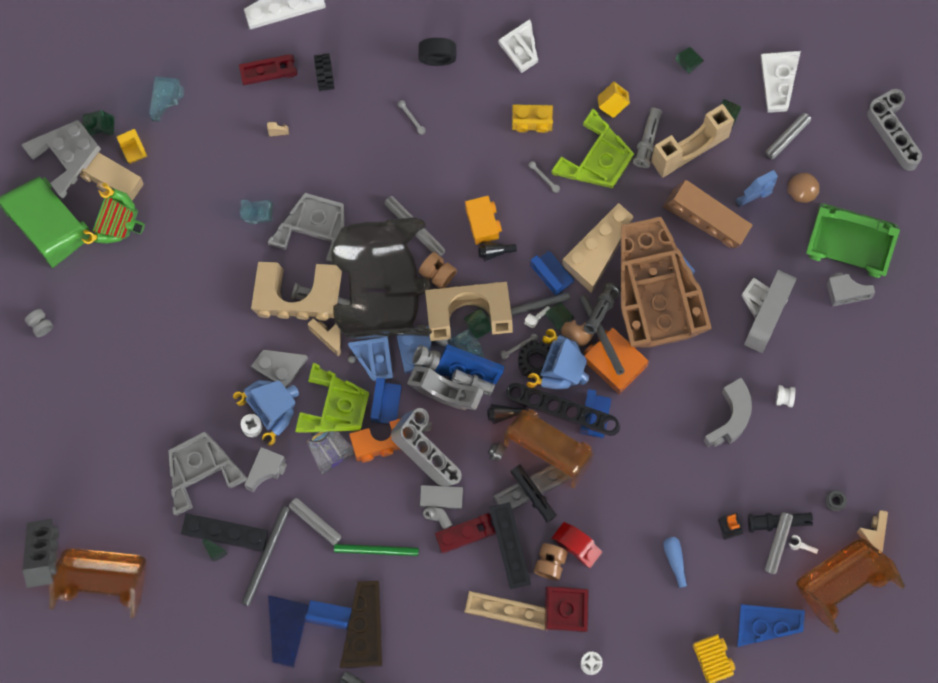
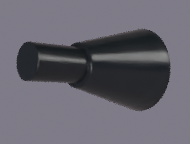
[478,241,517,261]
[487,404,526,425]

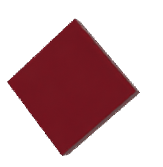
[544,586,588,632]

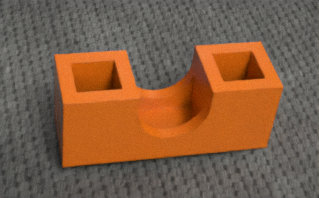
[349,419,406,463]

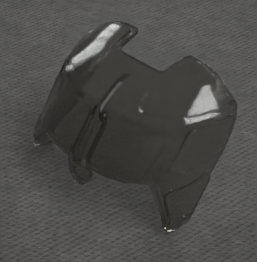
[331,217,432,339]

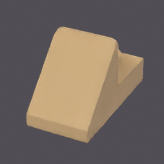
[307,319,341,356]
[857,510,888,557]

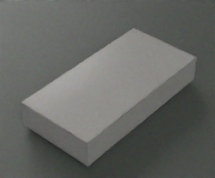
[420,485,463,509]

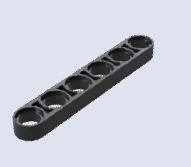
[506,383,621,436]

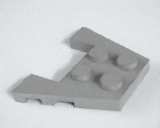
[22,120,101,199]
[268,193,345,267]
[168,432,248,516]

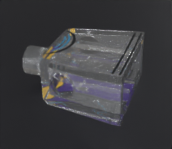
[307,431,355,475]

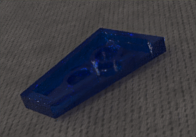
[268,595,309,668]

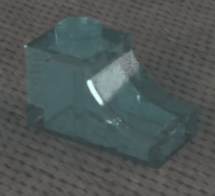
[149,77,184,122]

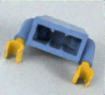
[526,329,589,389]
[233,380,299,446]

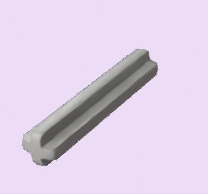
[765,113,811,160]
[289,498,341,545]
[765,512,793,574]

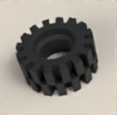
[314,53,335,91]
[518,341,550,381]

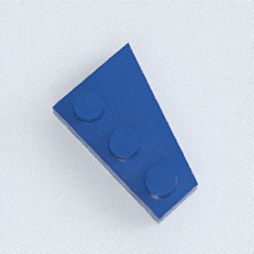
[434,344,504,385]
[737,604,805,647]

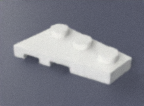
[760,51,801,113]

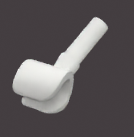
[524,306,551,328]
[789,535,818,554]

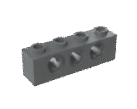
[22,519,59,588]

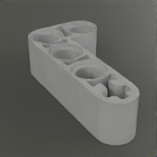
[867,89,922,171]
[744,270,797,354]
[391,408,461,486]

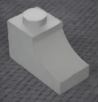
[826,273,875,307]
[244,447,287,492]

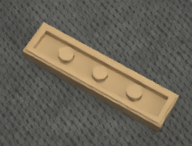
[465,591,548,631]

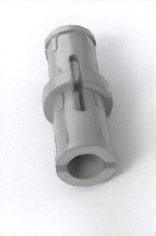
[451,369,494,396]

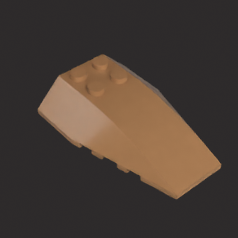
[621,217,712,348]

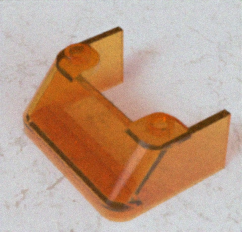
[504,409,594,489]
[796,539,905,634]
[49,549,146,618]

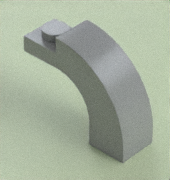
[407,365,484,411]
[703,378,752,447]

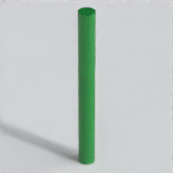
[334,544,419,556]

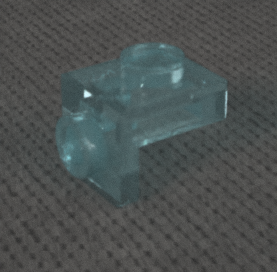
[240,199,273,225]
[451,329,484,357]

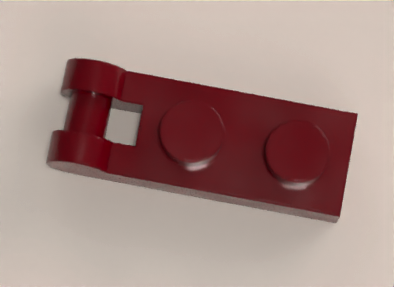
[239,54,298,86]
[435,513,496,554]

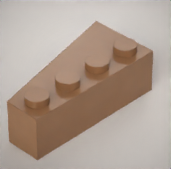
[662,180,753,248]

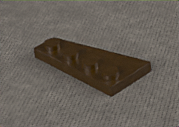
[339,580,382,669]

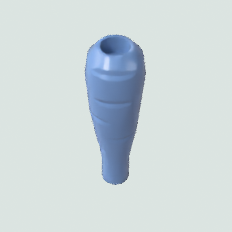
[663,537,687,588]

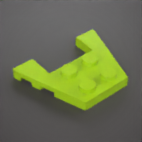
[551,109,634,189]
[295,363,369,433]

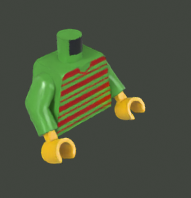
[81,183,145,244]

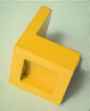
[598,81,630,118]
[117,129,147,164]

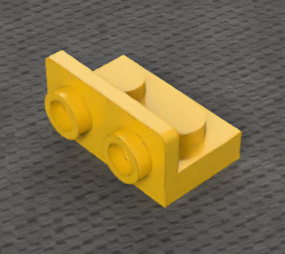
[512,105,553,133]

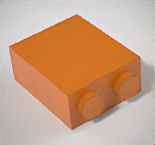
[584,328,649,394]

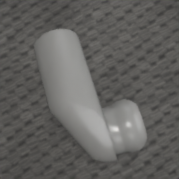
[423,506,453,530]

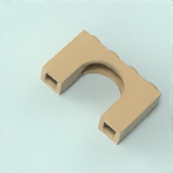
[651,104,734,178]
[251,262,342,321]
[425,282,513,341]

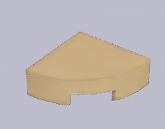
[267,122,289,137]

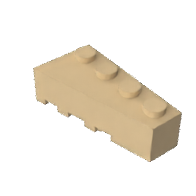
[562,203,634,293]

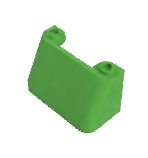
[0,176,90,268]
[806,203,900,278]

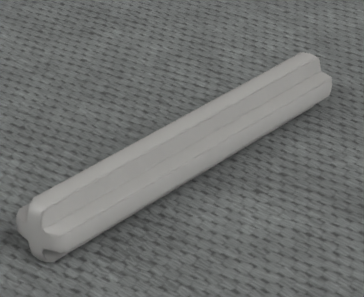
[385,196,445,256]

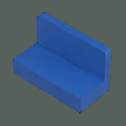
[530,251,574,295]
[371,378,402,425]
[579,389,611,438]
[305,600,352,630]

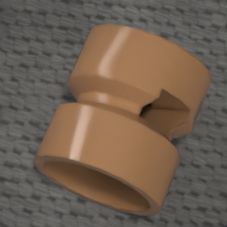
[418,252,457,289]
[533,543,568,581]

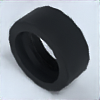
[418,37,456,66]

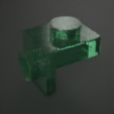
[83,110,115,135]

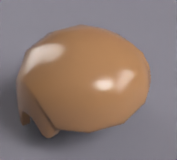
[787,173,820,203]
[561,320,594,347]

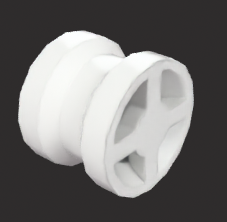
[776,385,796,408]
[240,414,263,438]
[580,652,603,675]

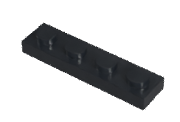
[490,502,531,589]
[181,513,268,552]

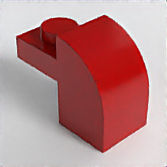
[551,522,602,568]

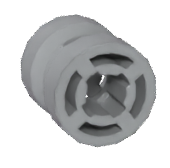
[25,309,53,338]
[413,345,441,371]

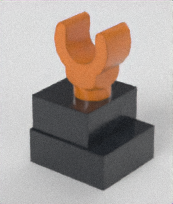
[718,512,743,540]

